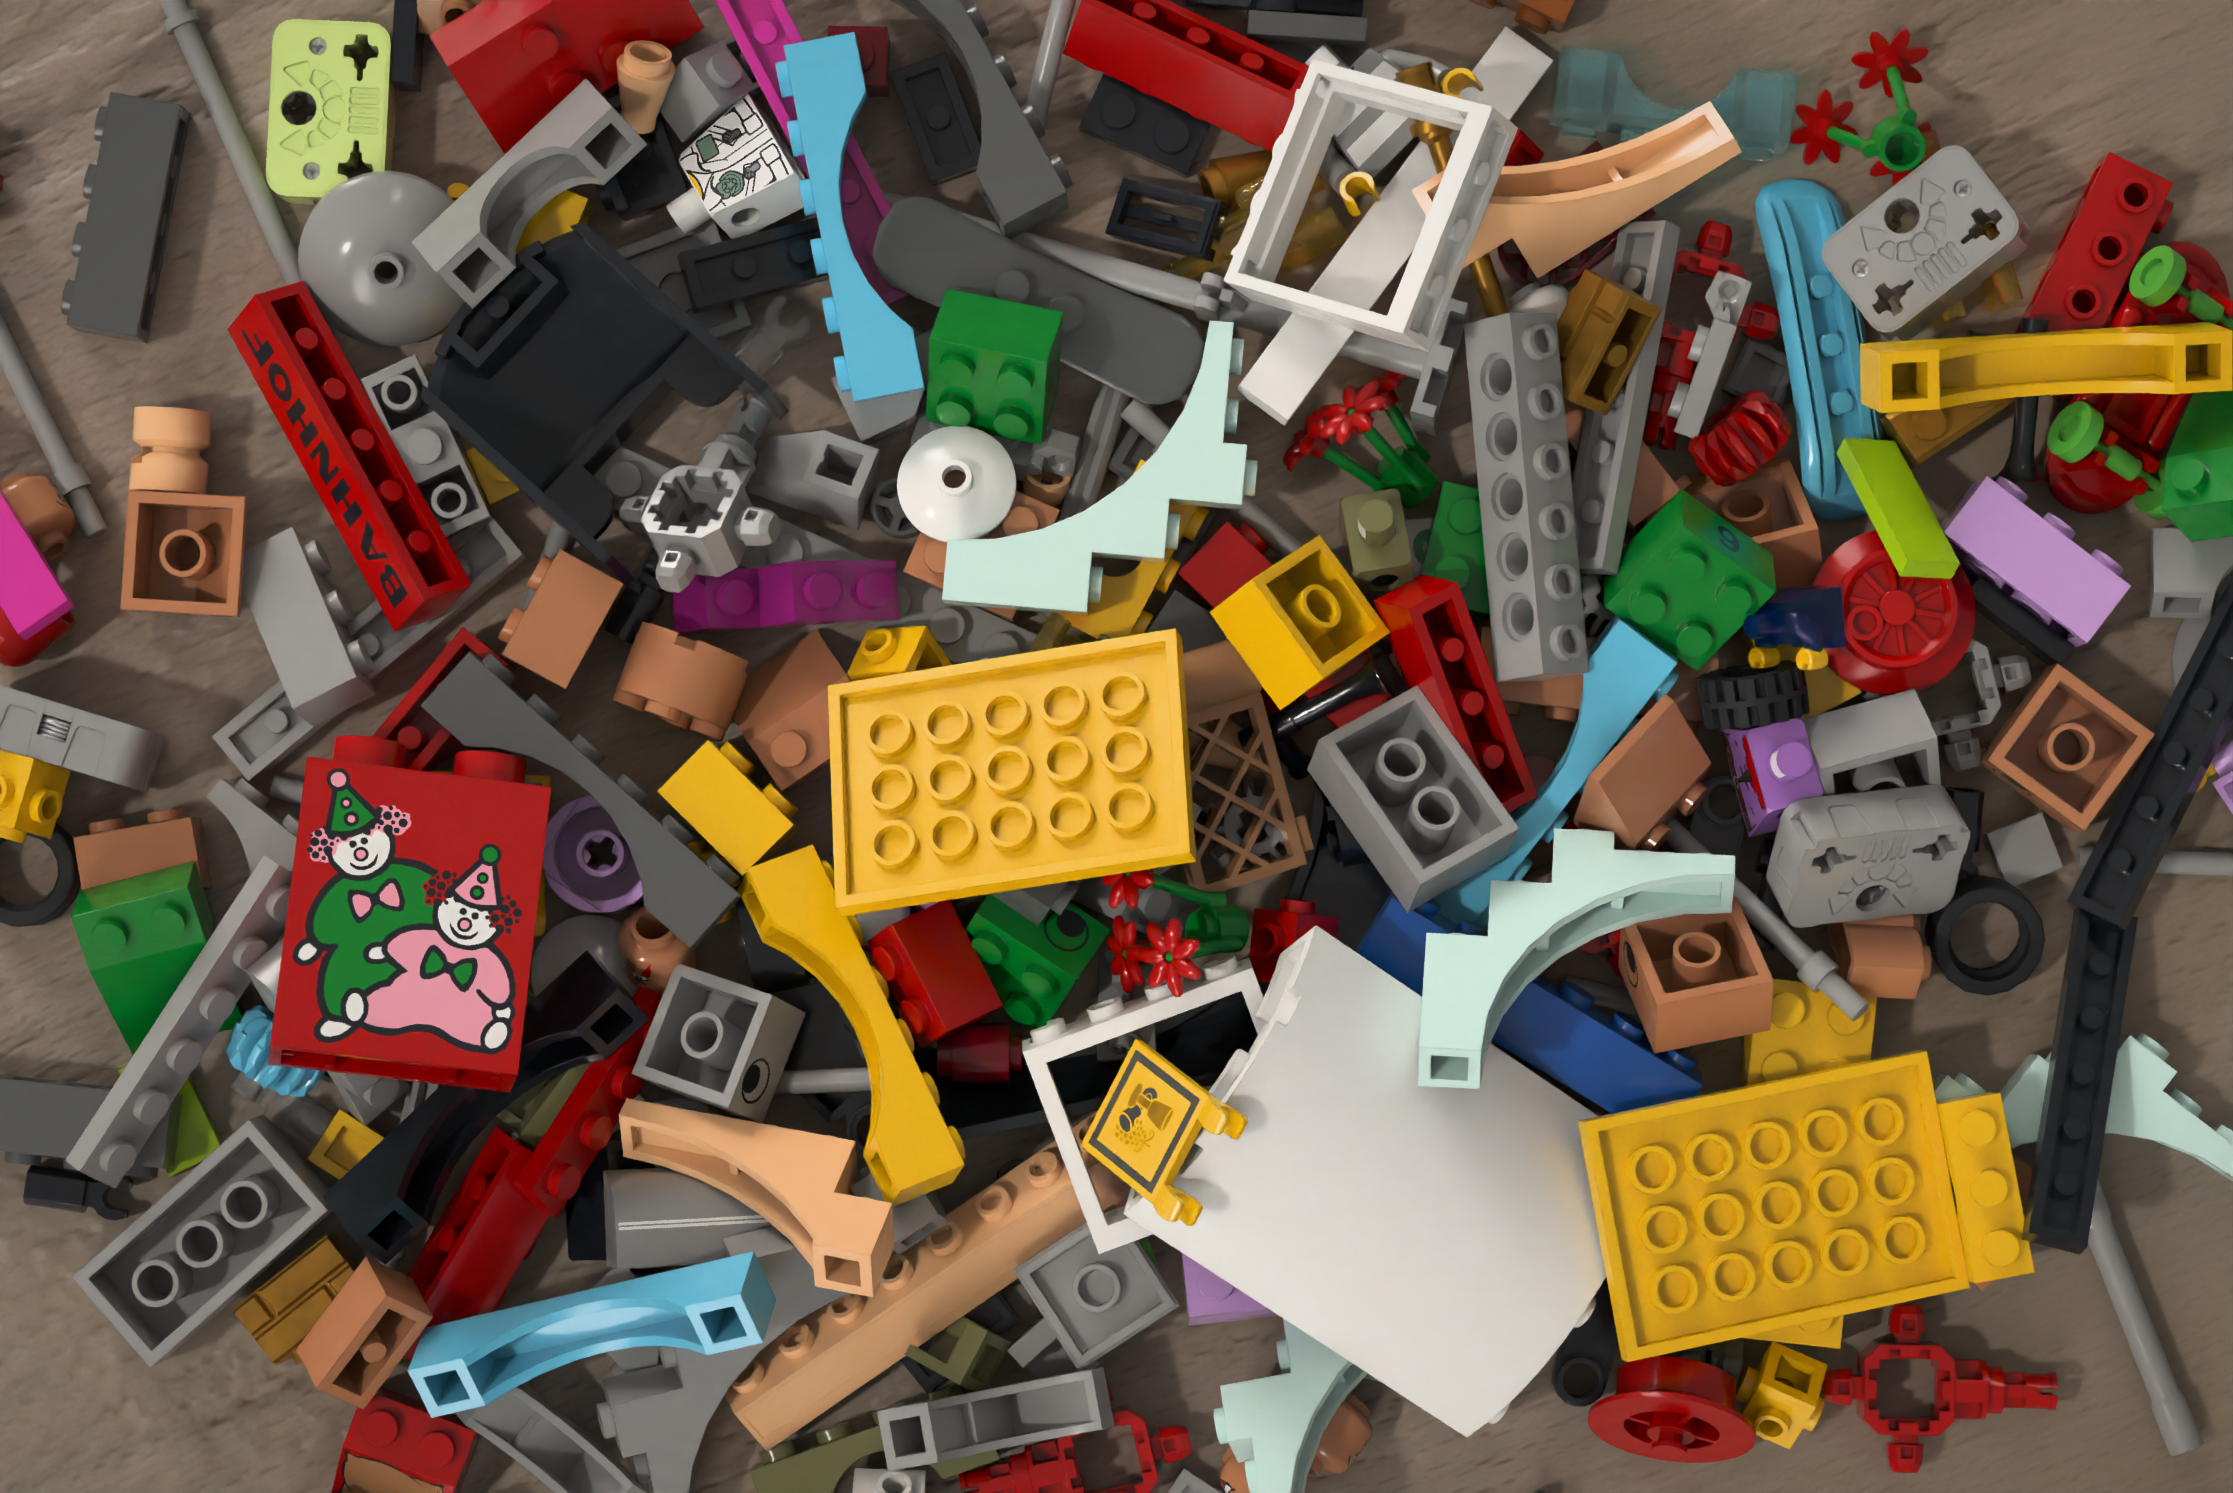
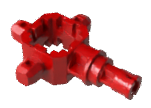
[1642,220,1779,451]
[1820,1303,2058,1473]
[958,1379,1192,1493]

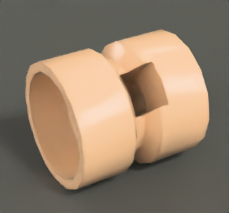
[129,406,212,495]

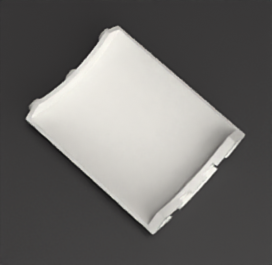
[1123,925,1606,1437]

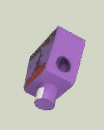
[1719,717,1824,838]

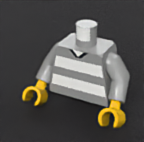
[1304,43,1484,217]

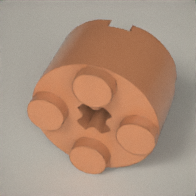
[612,622,751,741]

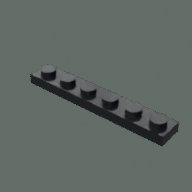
[2067,582,2233,930]
[2022,907,2138,1255]

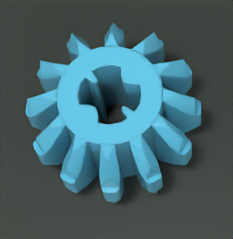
[225,1005,325,1097]

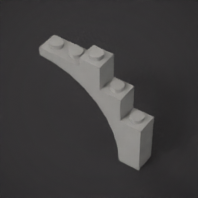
[596,1226,884,1493]

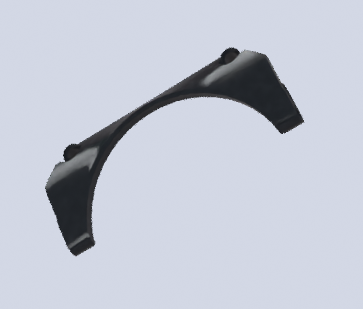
[734,779,1392,1156]

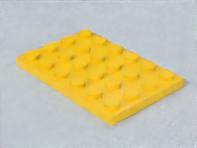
[828,628,1196,916]
[1578,1050,1970,1362]

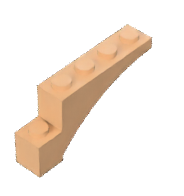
[1412,101,1742,279]
[619,1098,895,1297]

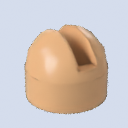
[1022,471,1071,507]

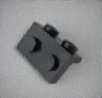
[595,94,689,222]

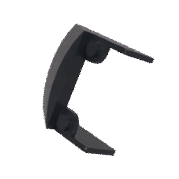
[420,222,789,587]

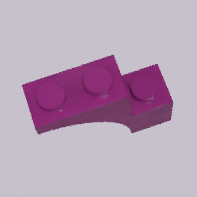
[672,560,899,634]

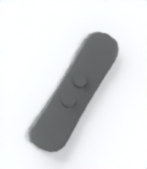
[872,196,1204,405]

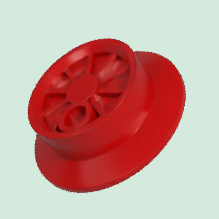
[1808,530,1976,695]
[1588,1356,1756,1463]

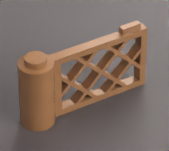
[1183,639,1314,892]

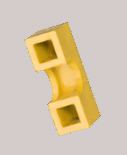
[1057,459,1210,641]
[1936,1092,2035,1283]

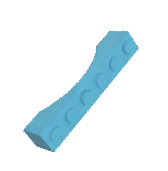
[775,32,925,403]
[1433,614,1679,928]
[407,1251,777,1418]

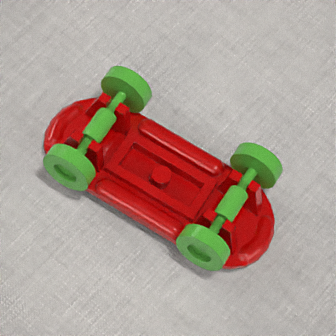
[2044,241,2233,520]

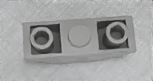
[361,354,491,538]

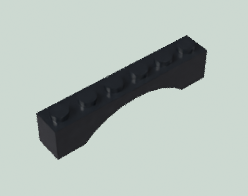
[322,950,650,1265]

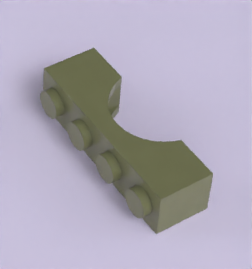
[750,1383,1001,1493]

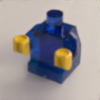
[1744,586,1846,670]

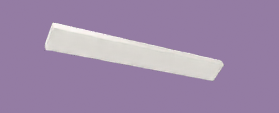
[1236,26,1554,426]

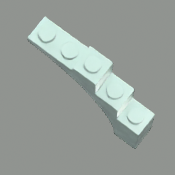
[942,320,1258,616]
[1418,828,1735,1089]
[1933,1033,2233,1183]
[1214,1319,1368,1493]

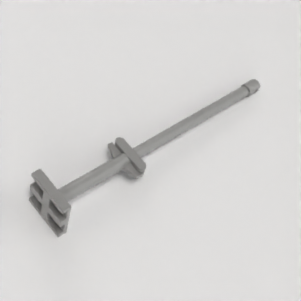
[796,161,1469,436]

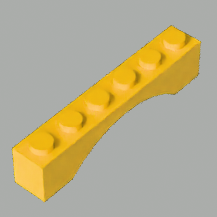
[1860,322,2233,413]
[738,844,965,1207]

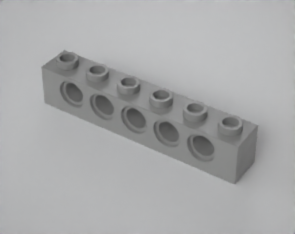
[1463,312,1589,682]

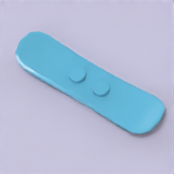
[1755,179,1886,522]

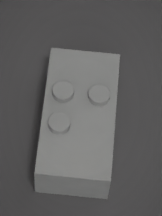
[72,1114,333,1368]

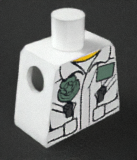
[666,94,806,239]

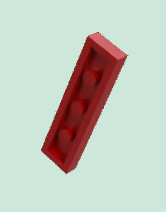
[514,987,662,1218]

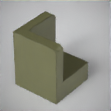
[905,1316,1011,1392]

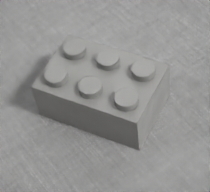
[1307,685,1519,913]

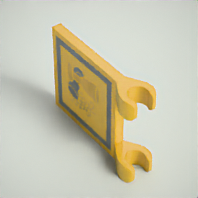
[1080,1039,1248,1226]

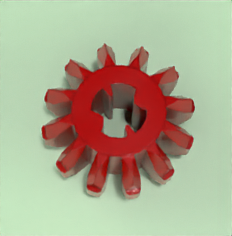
[1688,390,1792,487]

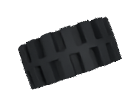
[1697,660,1810,729]

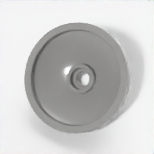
[298,171,465,346]

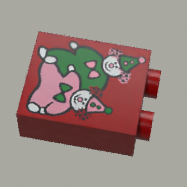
[268,735,551,1092]

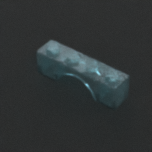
[1549,46,1798,161]

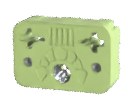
[266,19,397,205]

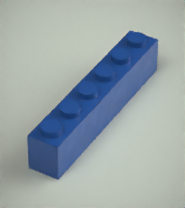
[1356,891,1703,1114]

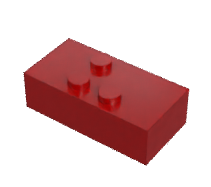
[429,0,705,154]

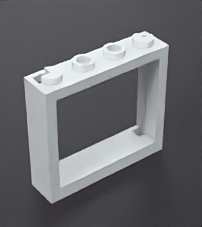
[1223,59,1518,352]
[1022,956,1264,1254]

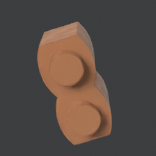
[1827,890,1932,999]

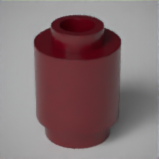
[937,1023,1022,1083]

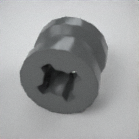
[871,477,920,540]

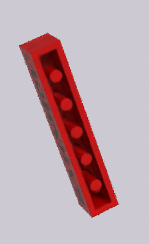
[227,281,472,632]

